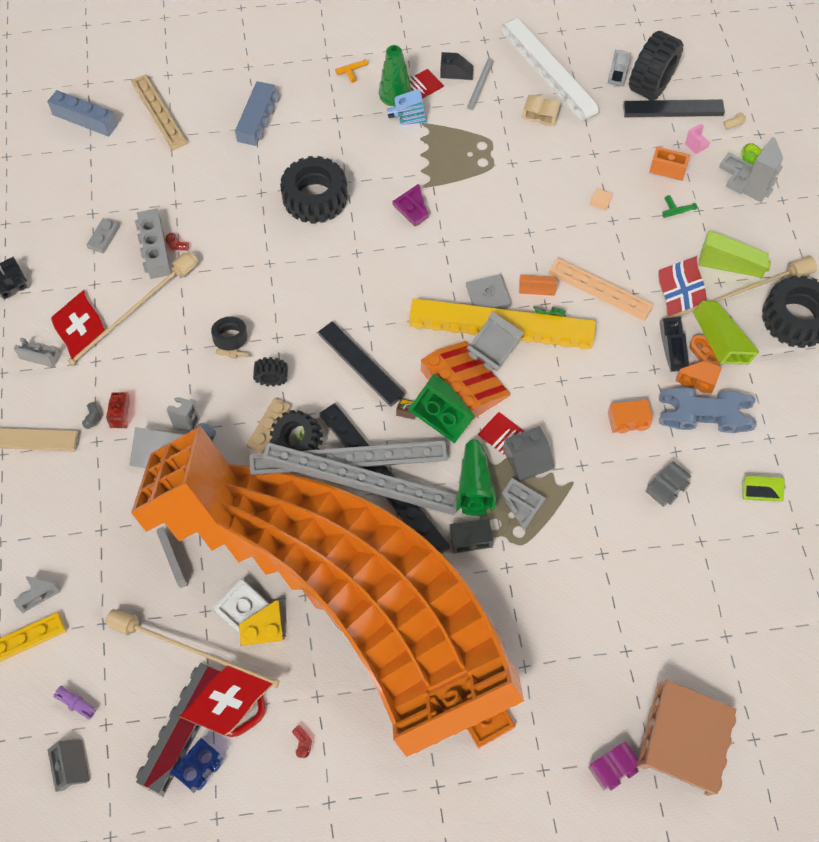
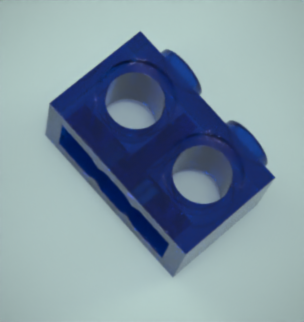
[171,738,224,793]

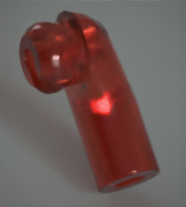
[292,725,312,758]

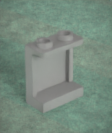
[467,311,523,371]

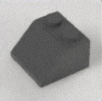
[503,426,555,482]

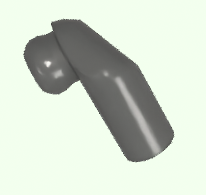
[82,402,101,429]

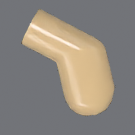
[723,112,746,130]

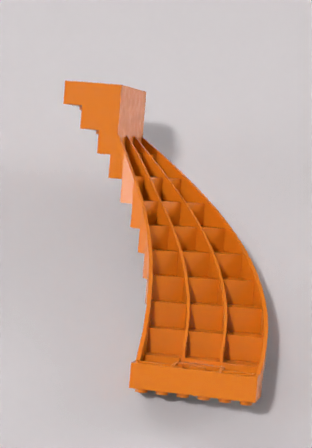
[131,426,524,757]

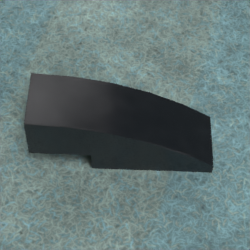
[659,317,689,372]

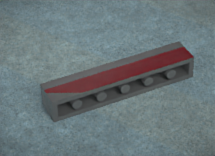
[136,662,221,797]

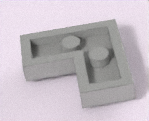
[719,152,754,194]

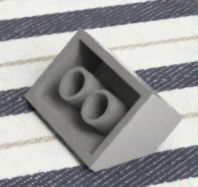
[743,137,783,203]

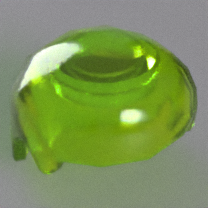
[741,143,763,165]

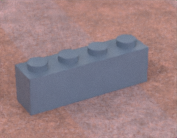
[235,81,278,146]
[47,90,118,137]

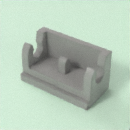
[14,338,61,368]
[167,397,200,432]

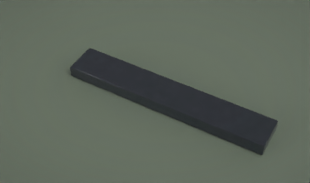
[623,99,725,117]
[318,321,405,407]

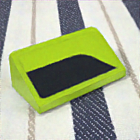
[742,476,785,502]

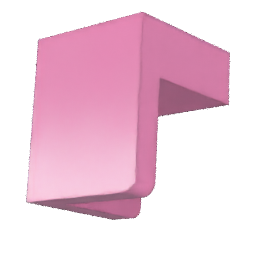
[685,123,710,155]

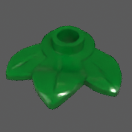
[533,306,566,317]

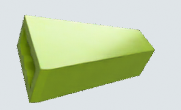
[698,230,771,278]
[693,301,759,365]

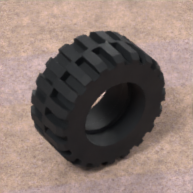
[628,31,684,100]
[280,156,348,224]
[762,276,819,348]

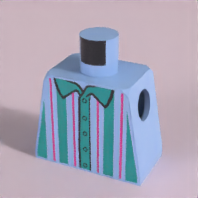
[387,89,427,125]

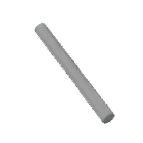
[467,58,493,110]

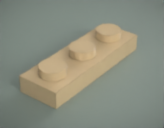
[246,398,291,454]

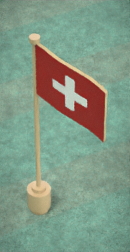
[51,251,198,366]
[106,609,280,736]

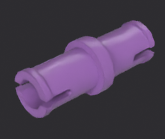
[53,685,97,720]

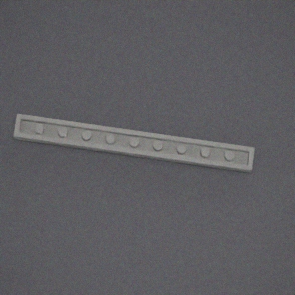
[249,441,447,476]
[261,442,457,515]

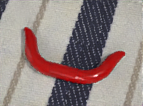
[226,695,266,737]

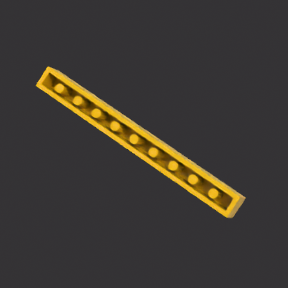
[409,298,596,349]

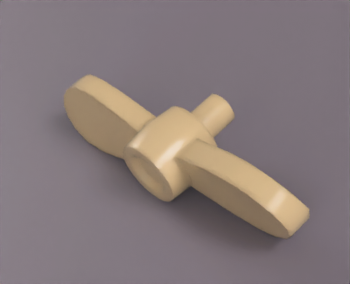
[216,349,250,359]

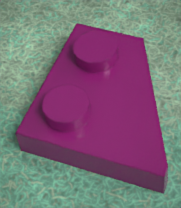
[392,184,428,227]

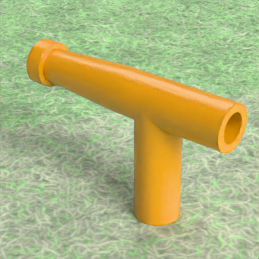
[335,59,368,83]

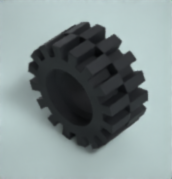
[253,357,288,387]

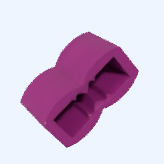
[588,741,639,791]

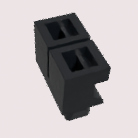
[0,256,27,300]

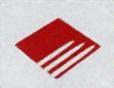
[410,69,444,99]
[478,412,525,455]

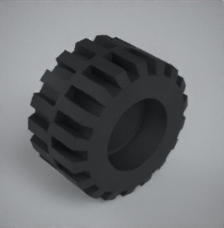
[270,410,323,451]

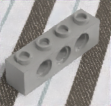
[135,208,171,279]

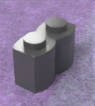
[646,461,691,507]

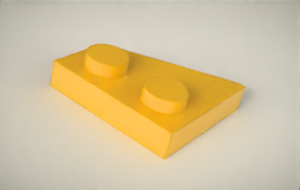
[238,600,283,646]

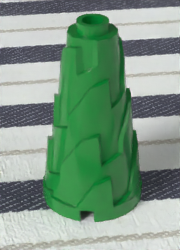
[379,45,411,107]
[456,439,496,516]

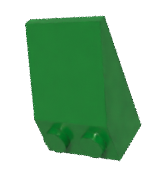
[408,374,475,444]

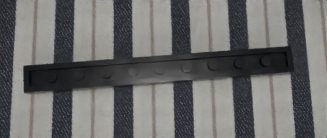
[319,403,450,554]

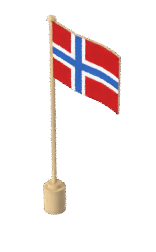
[658,256,817,318]

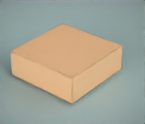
[590,188,613,210]

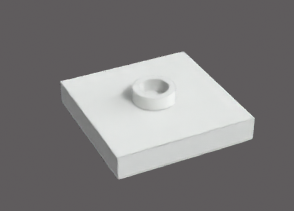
[213,578,269,633]

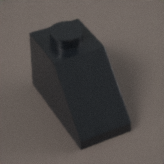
[440,52,474,80]

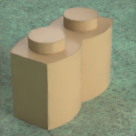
[522,95,560,126]

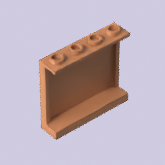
[636,679,737,796]

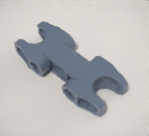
[659,388,757,433]

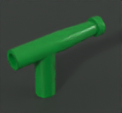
[662,195,697,218]

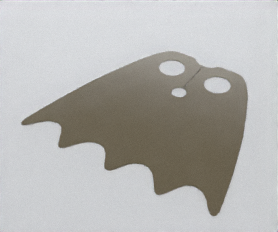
[420,123,494,188]
[480,453,574,545]

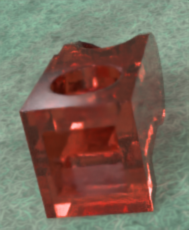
[106,392,130,428]

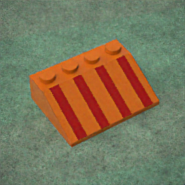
[421,341,510,419]

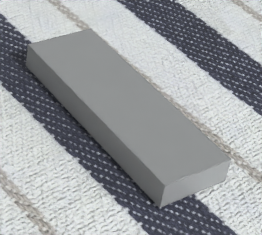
[156,527,187,588]

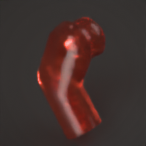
[165,233,189,251]

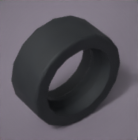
[211,316,248,351]

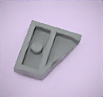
[501,478,546,530]

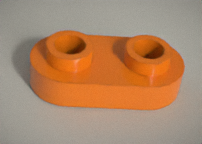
[689,335,719,365]

